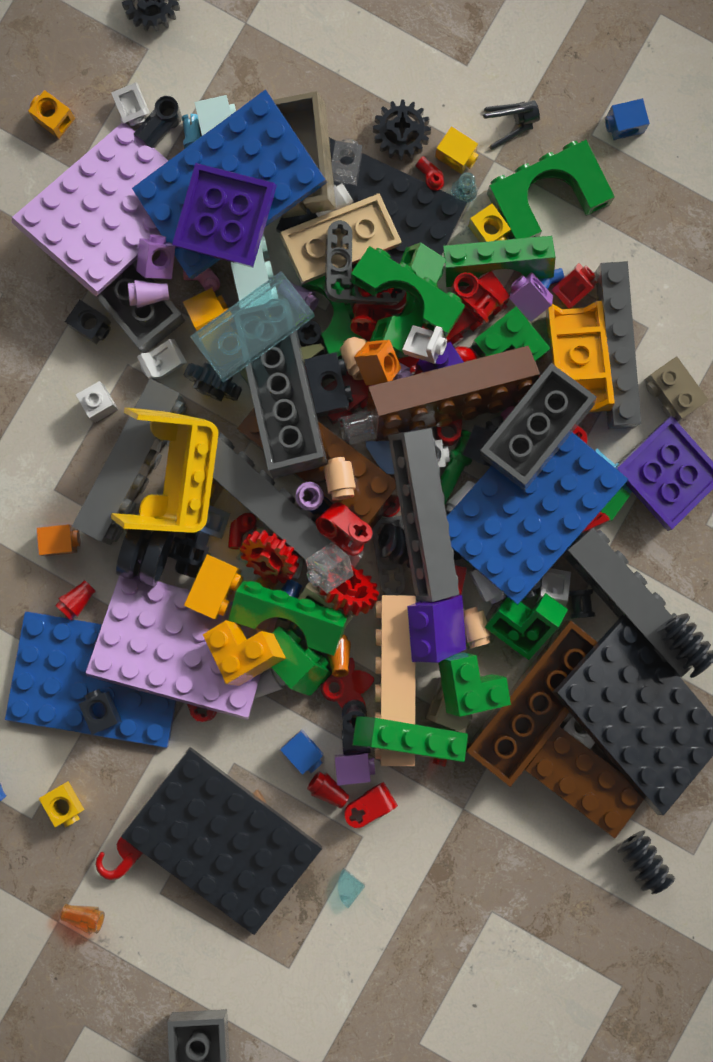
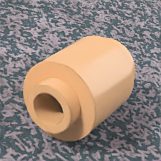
[340,337,366,380]
[323,457,356,501]
[463,606,491,649]

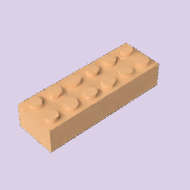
[375,595,416,766]

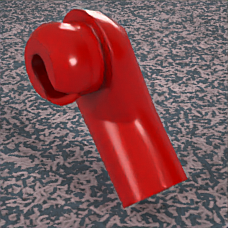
[415,156,444,191]
[228,513,257,550]

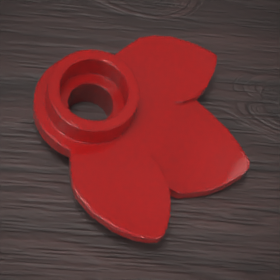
[320,657,374,708]

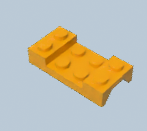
[545,301,615,412]

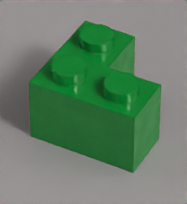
[471,306,551,363]
[485,593,568,660]
[271,626,332,696]
[438,652,511,717]

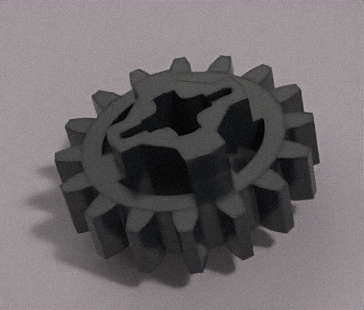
[122,0,180,31]
[373,99,431,161]
[183,362,242,402]

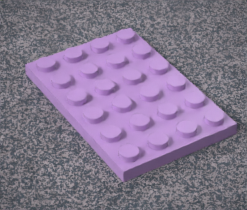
[11,123,168,296]
[86,576,278,720]

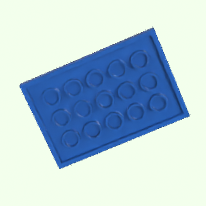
[132,89,328,280]
[446,432,628,605]
[5,611,177,748]

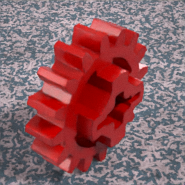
[240,530,299,584]
[318,563,379,616]

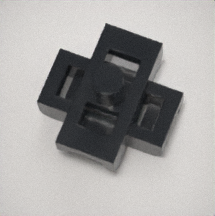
[168,531,211,579]

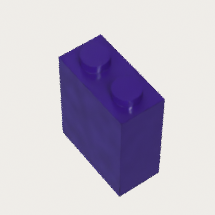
[407,595,466,663]

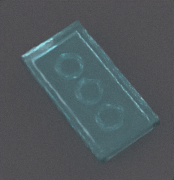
[190,271,315,382]

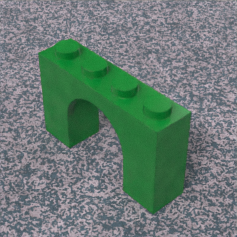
[487,140,615,240]

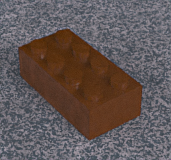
[524,726,644,838]

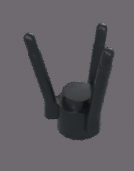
[483,100,540,150]

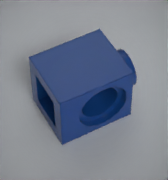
[605,98,650,141]
[280,729,324,775]

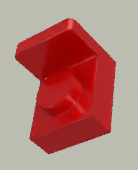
[552,263,597,309]

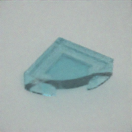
[338,868,365,908]

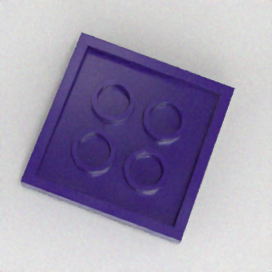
[172,163,277,268]
[616,416,713,531]

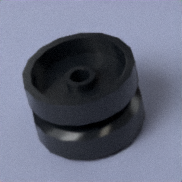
[116,529,174,587]

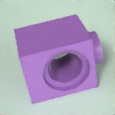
[136,235,175,279]
[509,272,553,322]
[335,753,375,786]

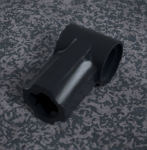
[134,96,182,148]

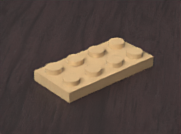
[280,194,402,285]

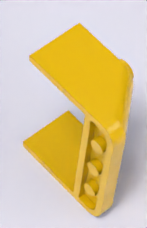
[111,407,218,533]

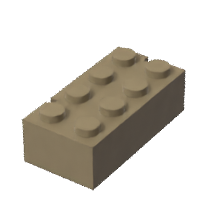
[273,91,336,218]

